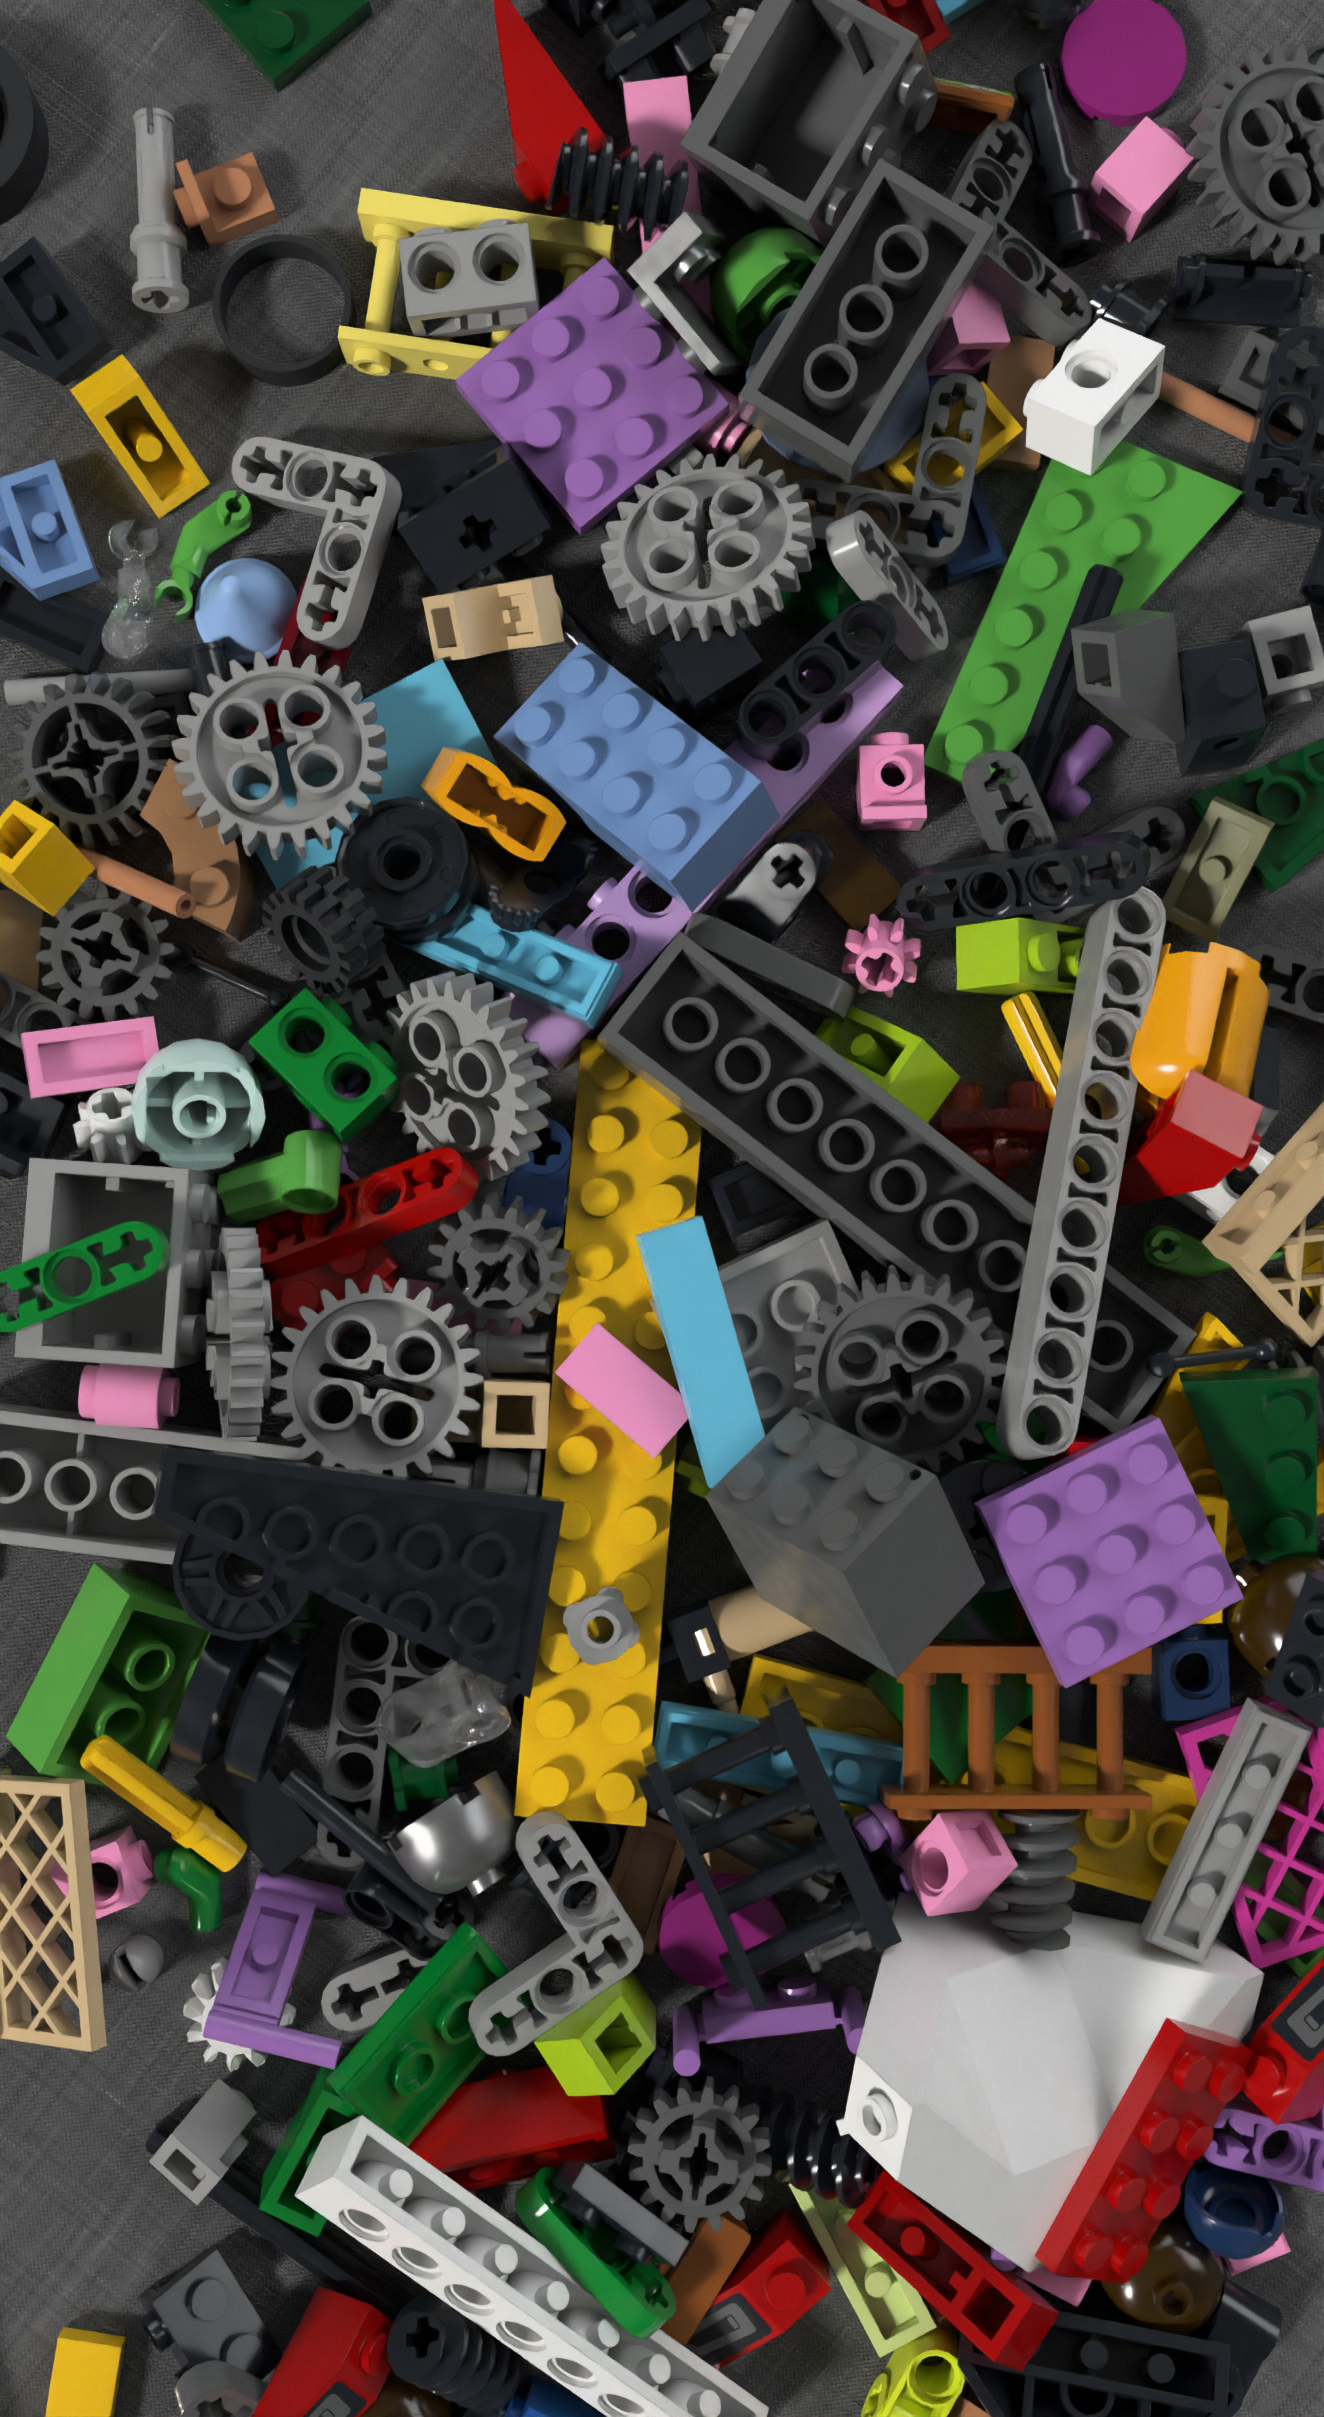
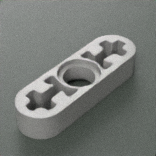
[826,510,948,661]

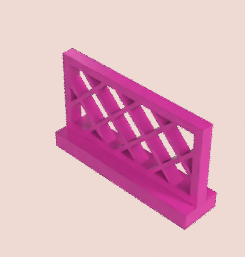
[1175,1696,1324,1969]

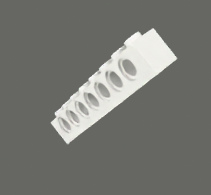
[295,2115,769,2417]

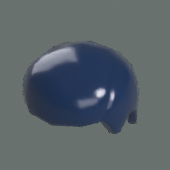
[1184,2161,1285,2260]

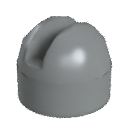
[108,1934,164,1992]

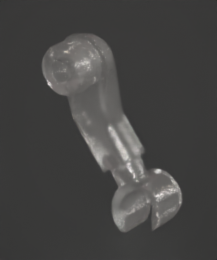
[101,519,159,660]

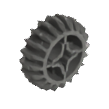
[6,672,180,848]

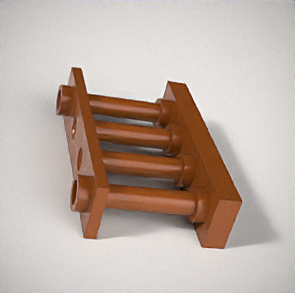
[877,1639,1152,1820]

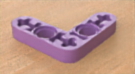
[1203,2098,1324,2192]

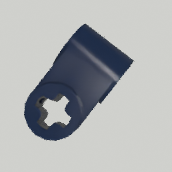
[501,1117,573,1243]

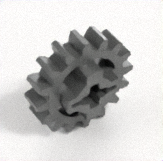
[36,883,181,1022]
[427,1192,571,1333]
[627,2076,772,2233]

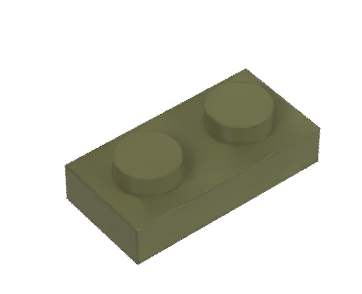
[1162,796,1275,942]

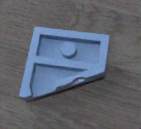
[0,459,100,601]

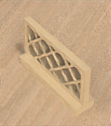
[1202,1101,1324,1348]
[0,1768,107,2052]

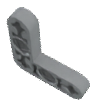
[231,437,402,650]
[468,1810,644,2057]

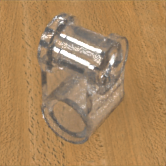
[376,1661,511,1768]

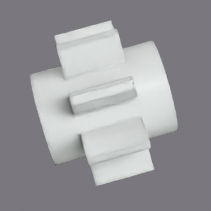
[73,1087,152,1165]

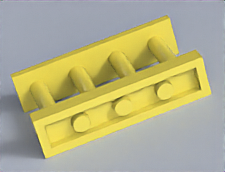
[338,188,615,380]

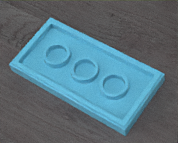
[240,658,499,889]

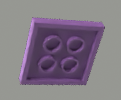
[455,257,729,536]
[973,1415,1244,1688]

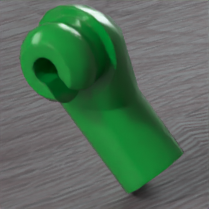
[153,1845,222,1932]

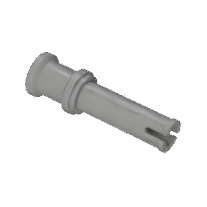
[130,108,189,314]

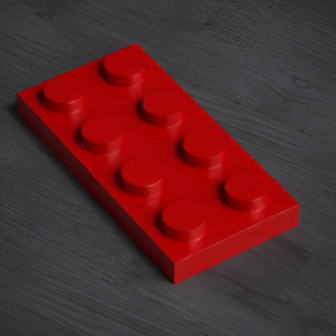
[1035,2018,1254,2284]

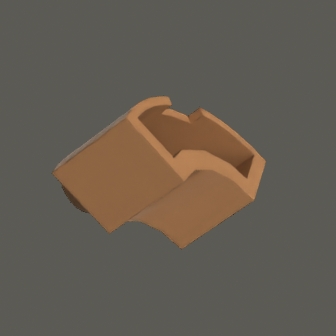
[140,758,254,942]

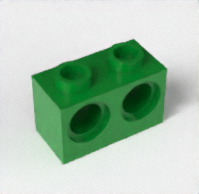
[248,988,400,1146]

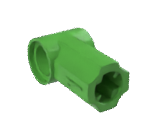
[217,1130,343,1224]

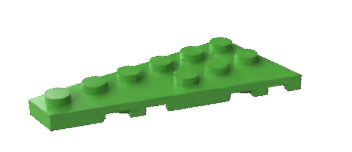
[924,440,1243,788]

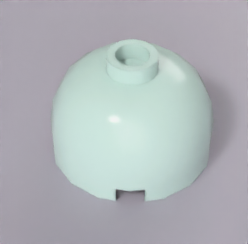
[131,1038,266,1171]

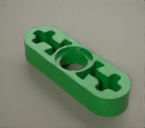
[0,1221,171,1332]
[515,2167,676,2339]

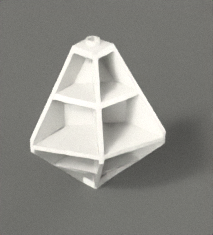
[836,1890,1264,2273]

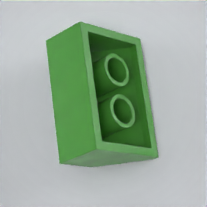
[6,1563,211,1787]

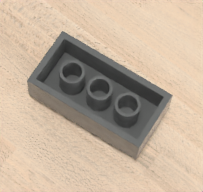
[739,158,995,485]

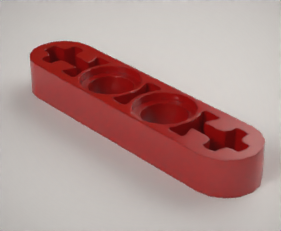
[255,1147,479,1278]

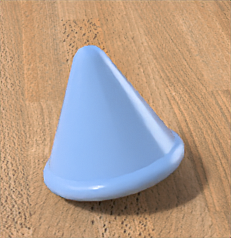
[195,558,298,664]

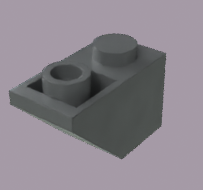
[1071,609,1186,744]

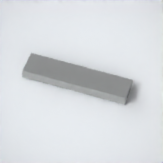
[1139,1697,1313,1964]

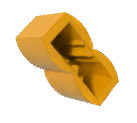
[420,747,566,861]

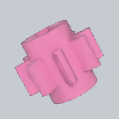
[842,914,921,998]

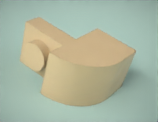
[422,575,564,662]
[409,1376,550,1449]

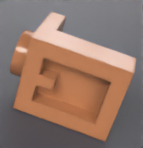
[173,152,279,249]

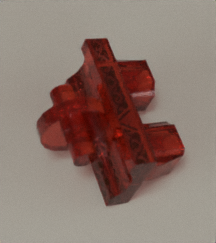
[936,1081,1053,1184]

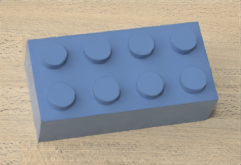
[493,642,780,912]

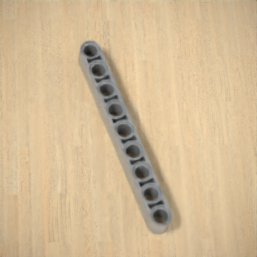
[996,886,1166,1460]

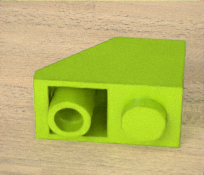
[956,917,1086,995]
[534,1971,656,2096]

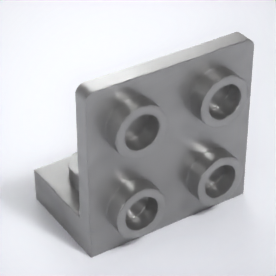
[627,211,747,376]

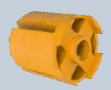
[1119,942,1271,1118]

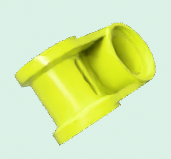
[861,2317,965,2417]

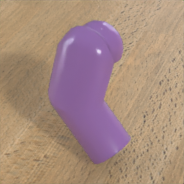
[1046,725,1113,821]

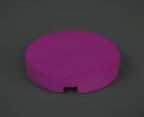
[1058,0,1187,128]
[657,1873,786,1989]

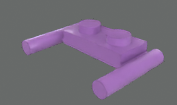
[203,1868,357,2069]
[673,1976,867,2076]

